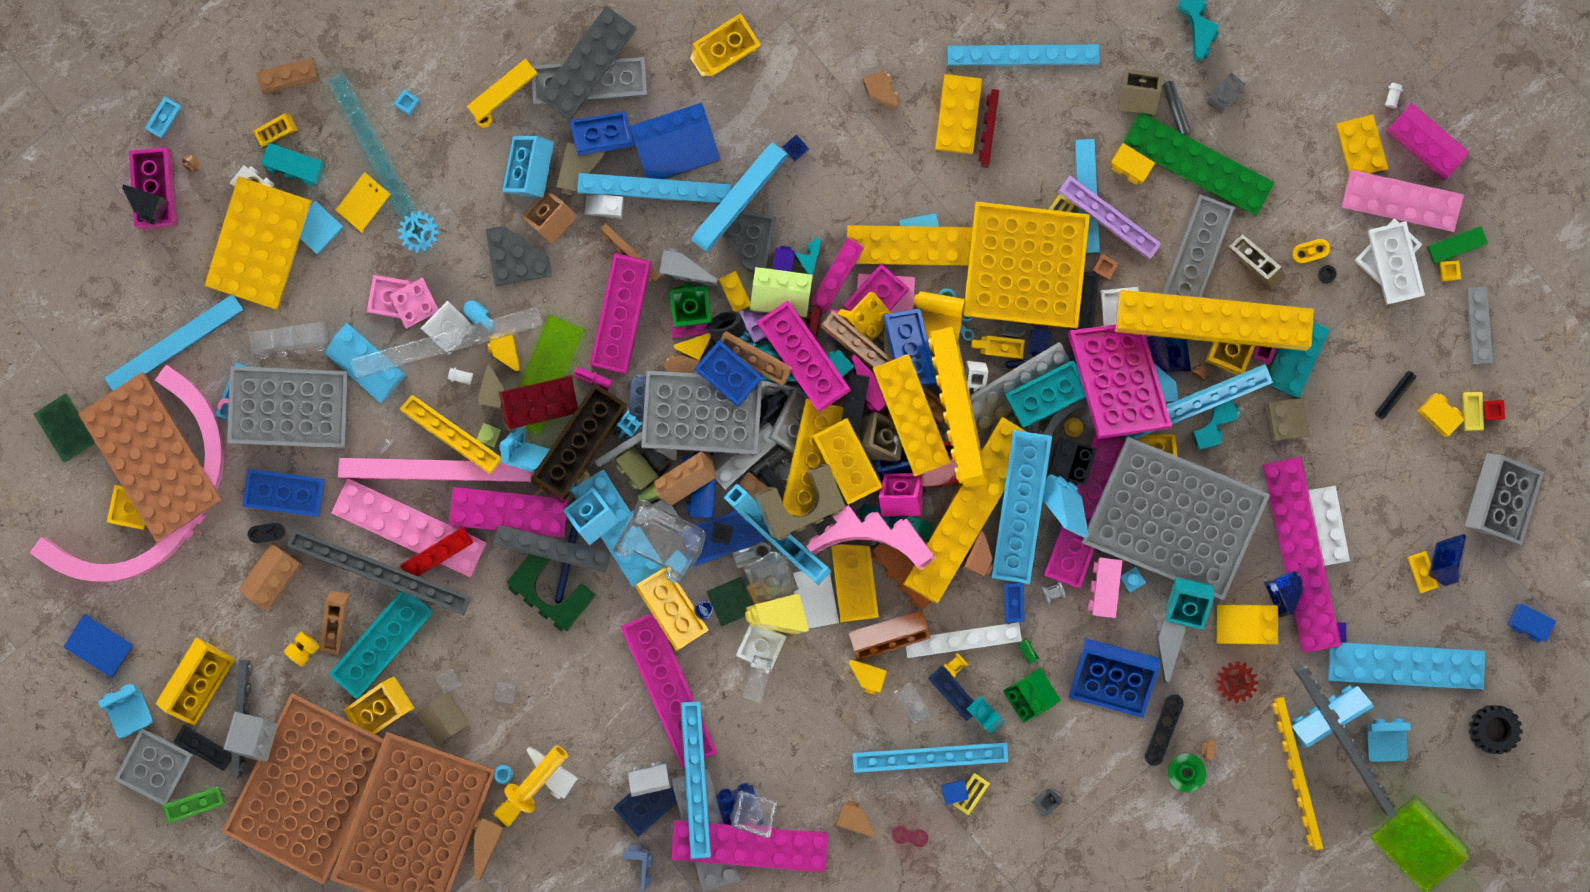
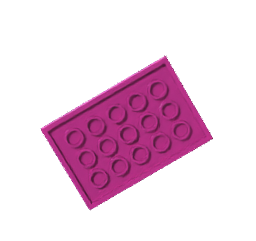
[1068,325,1172,439]

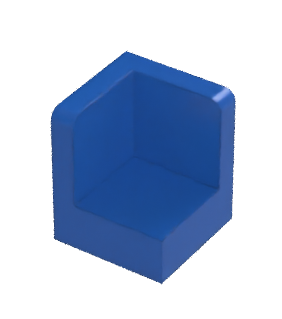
[941,780,969,805]

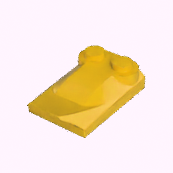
[690,13,761,76]

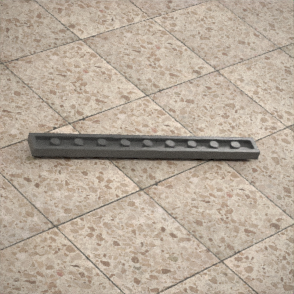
[287,529,472,616]
[1291,661,1397,819]

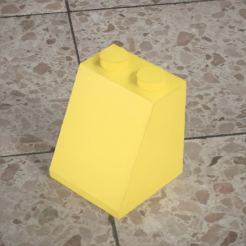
[745,593,809,635]

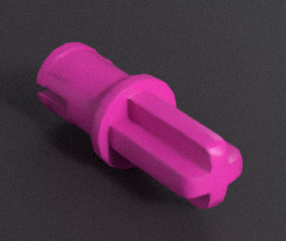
[574,367,612,391]

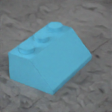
[502,136,554,198]

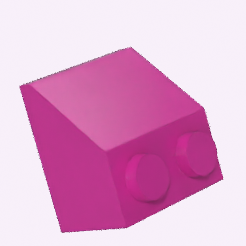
[879,473,923,517]

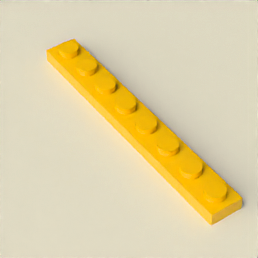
[1272,697,1324,850]

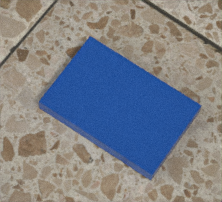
[569,111,634,155]
[694,340,763,407]
[63,614,134,678]

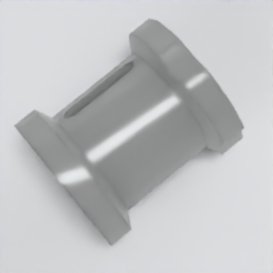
[1042,582,1066,604]

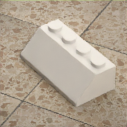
[711,422,778,491]

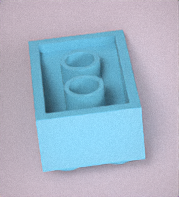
[1043,474,1089,538]

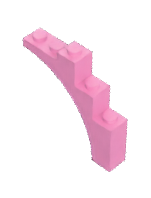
[806,505,936,570]

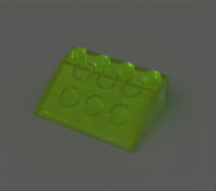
[1371,795,1471,892]

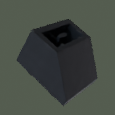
[1047,437,1097,486]

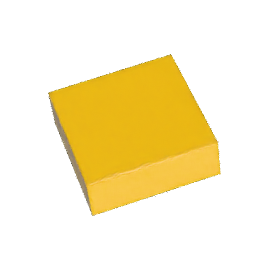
[1439,260,1461,282]

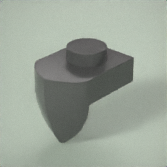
[1032,789,1063,817]

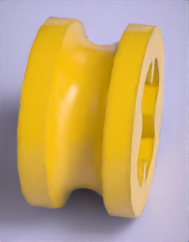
[474,114,493,128]

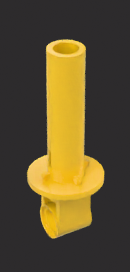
[493,745,568,827]

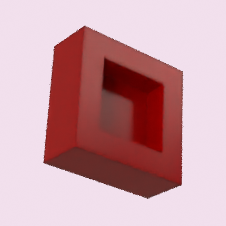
[1483,400,1505,421]

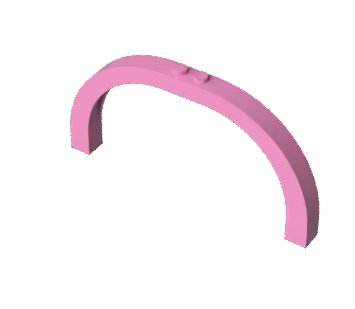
[30,365,225,582]

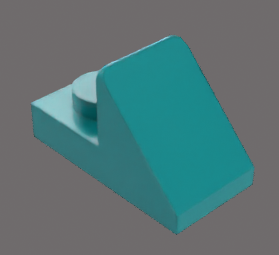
[795,237,821,278]
[967,696,1005,735]

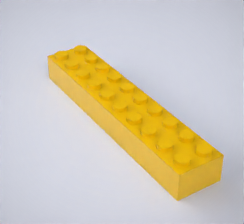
[1115,290,1314,351]
[903,417,1027,604]

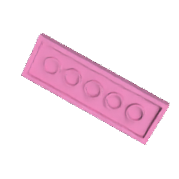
[1341,170,1464,232]

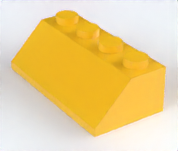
[155,637,235,726]

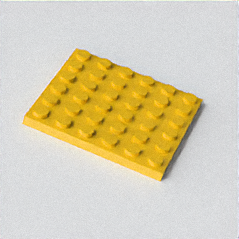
[963,202,1090,329]

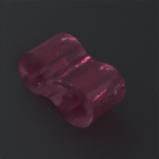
[891,825,928,847]

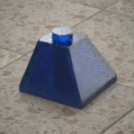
[1146,336,1191,372]
[1428,534,1466,586]
[1264,571,1303,618]

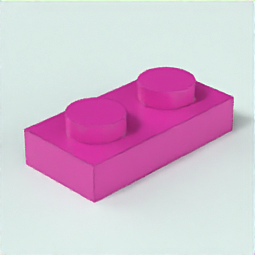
[671,319,709,339]

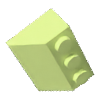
[750,267,812,319]

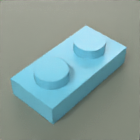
[145,96,182,139]

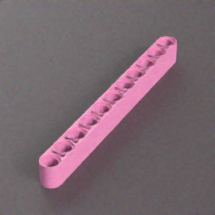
[338,458,534,482]

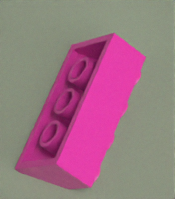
[1386,102,1469,181]

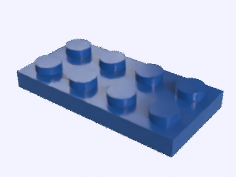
[883,309,937,386]
[242,469,325,517]
[680,511,765,567]

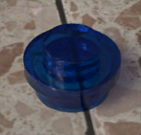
[694,601,713,620]

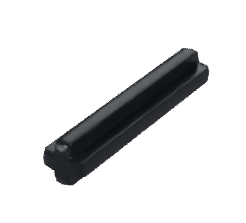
[1375,371,1416,420]

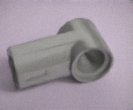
[733,542,771,568]

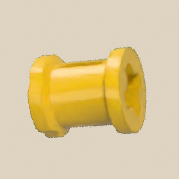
[943,653,969,678]

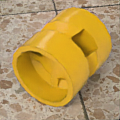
[283,631,320,667]

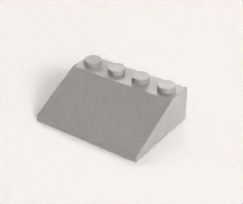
[1465,453,1544,545]

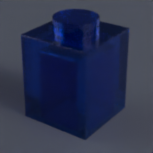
[1028,329,1052,357]

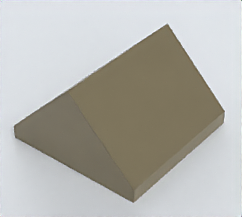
[416,693,470,746]

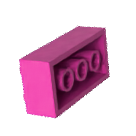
[129,147,177,230]

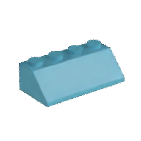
[325,323,407,404]
[1291,685,1374,747]

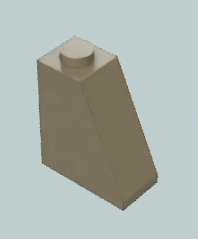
[557,143,606,196]

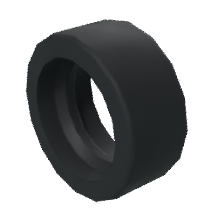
[707,311,746,343]

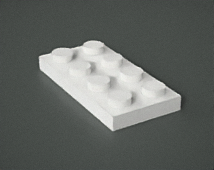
[1368,221,1425,305]
[1309,486,1350,566]

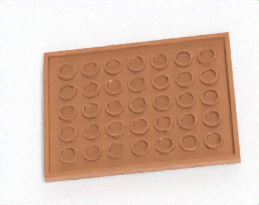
[222,693,384,885]
[330,732,496,892]

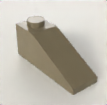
[1229,234,1286,290]

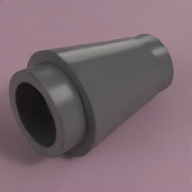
[642,449,671,475]

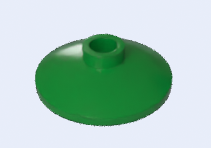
[1168,754,1207,793]

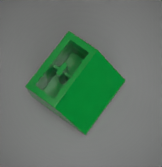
[1003,667,1061,723]

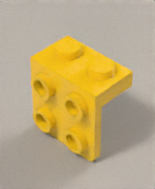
[837,292,891,342]

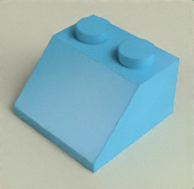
[563,487,620,545]

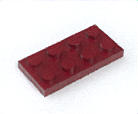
[499,375,578,430]

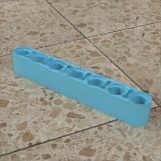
[691,142,788,252]

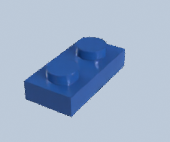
[1004,583,1024,622]

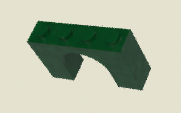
[506,554,597,632]

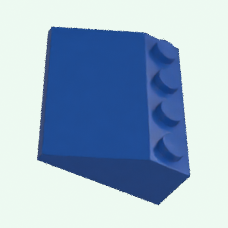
[629,102,721,179]
[1069,638,1160,718]

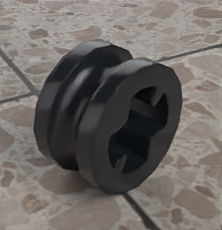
[1318,265,1337,284]

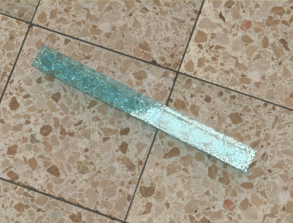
[326,71,431,244]

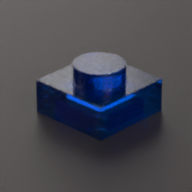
[782,135,809,162]

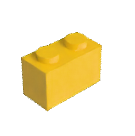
[1109,143,1155,185]
[1417,393,1465,437]

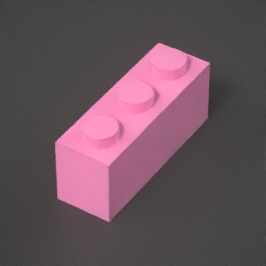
[1088,558,1122,618]

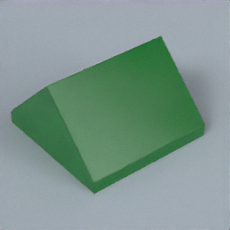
[669,285,712,328]

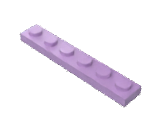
[1058,176,1161,260]

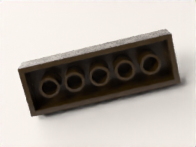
[531,384,627,503]

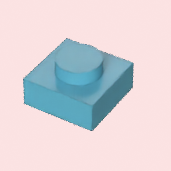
[1120,567,1146,593]

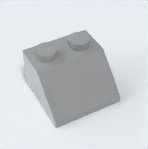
[224,712,278,762]
[628,761,672,797]

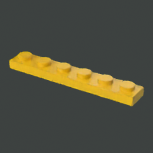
[400,395,501,475]

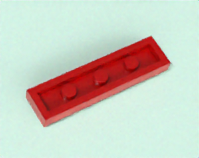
[400,526,473,577]

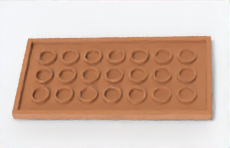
[79,372,222,542]

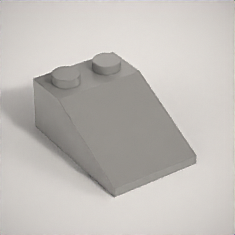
[660,248,718,288]

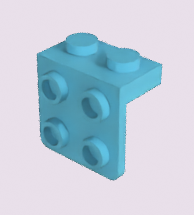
[499,426,550,472]
[98,684,153,739]
[1367,718,1411,762]

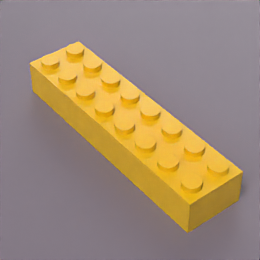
[928,327,988,488]

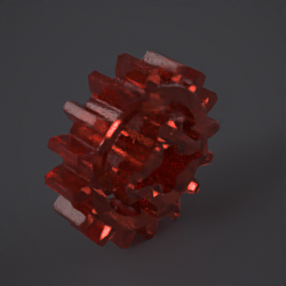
[1215,661,1258,703]

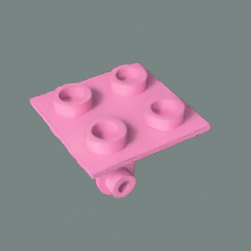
[390,277,438,329]

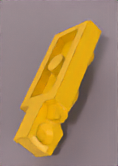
[971,336,1025,359]

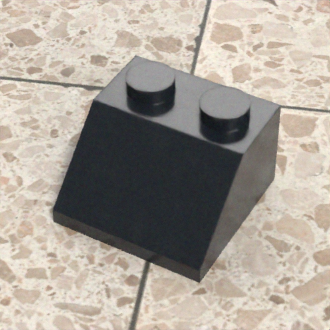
[122,184,169,225]

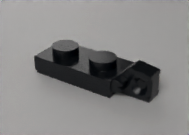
[759,390,788,430]

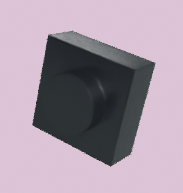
[710,522,734,546]

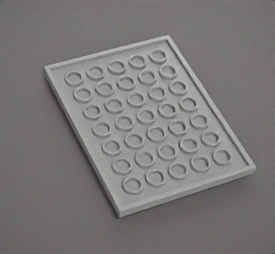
[1081,436,1270,600]

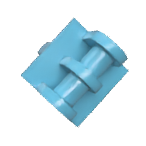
[463,300,495,331]
[613,410,643,443]

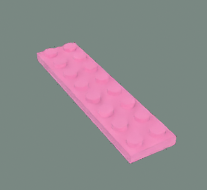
[331,478,487,577]

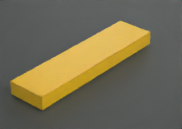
[467,58,538,122]

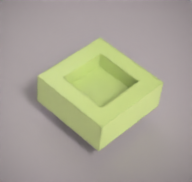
[477,423,502,448]

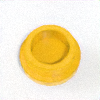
[1064,418,1083,437]

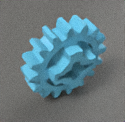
[397,211,440,253]

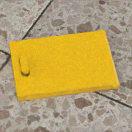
[335,172,391,233]

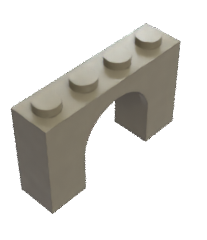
[754,464,846,540]

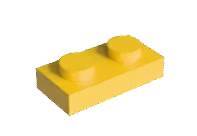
[719,271,751,312]
[1407,551,1439,594]

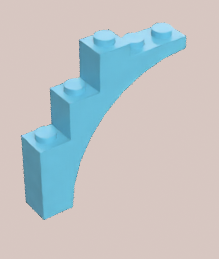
[724,484,832,586]

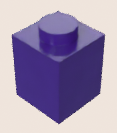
[773,246,795,272]

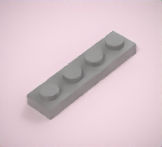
[1466,287,1493,365]

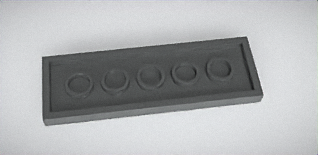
[539,6,637,120]

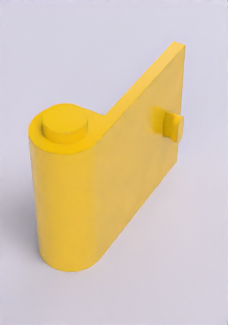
[913,291,965,352]

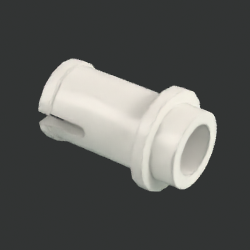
[1385,83,1403,109]
[448,367,473,385]

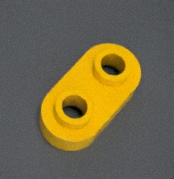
[1291,239,1330,264]

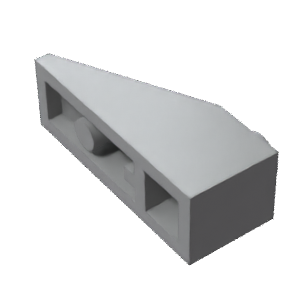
[1155,620,1186,682]

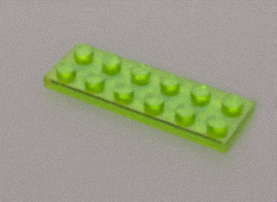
[519,314,585,435]

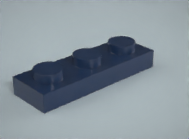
[928,666,974,722]

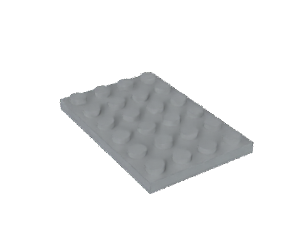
[227,366,347,448]
[641,371,763,455]

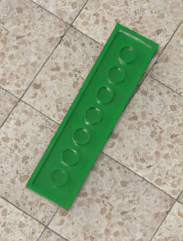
[1123,113,1275,216]

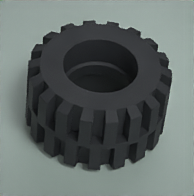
[1469,705,1523,754]

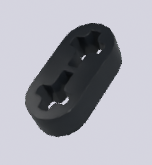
[248,523,285,543]

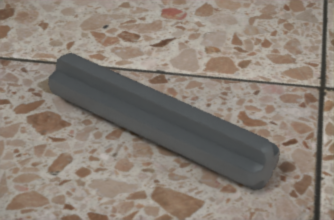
[1163,81,1191,135]

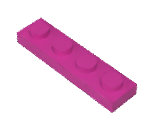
[810,237,865,313]

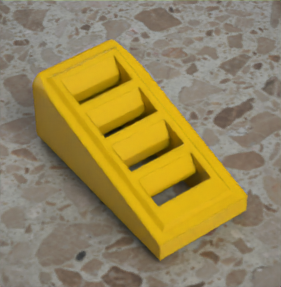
[253,113,298,148]

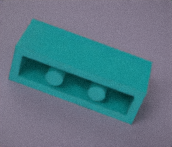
[261,143,325,187]

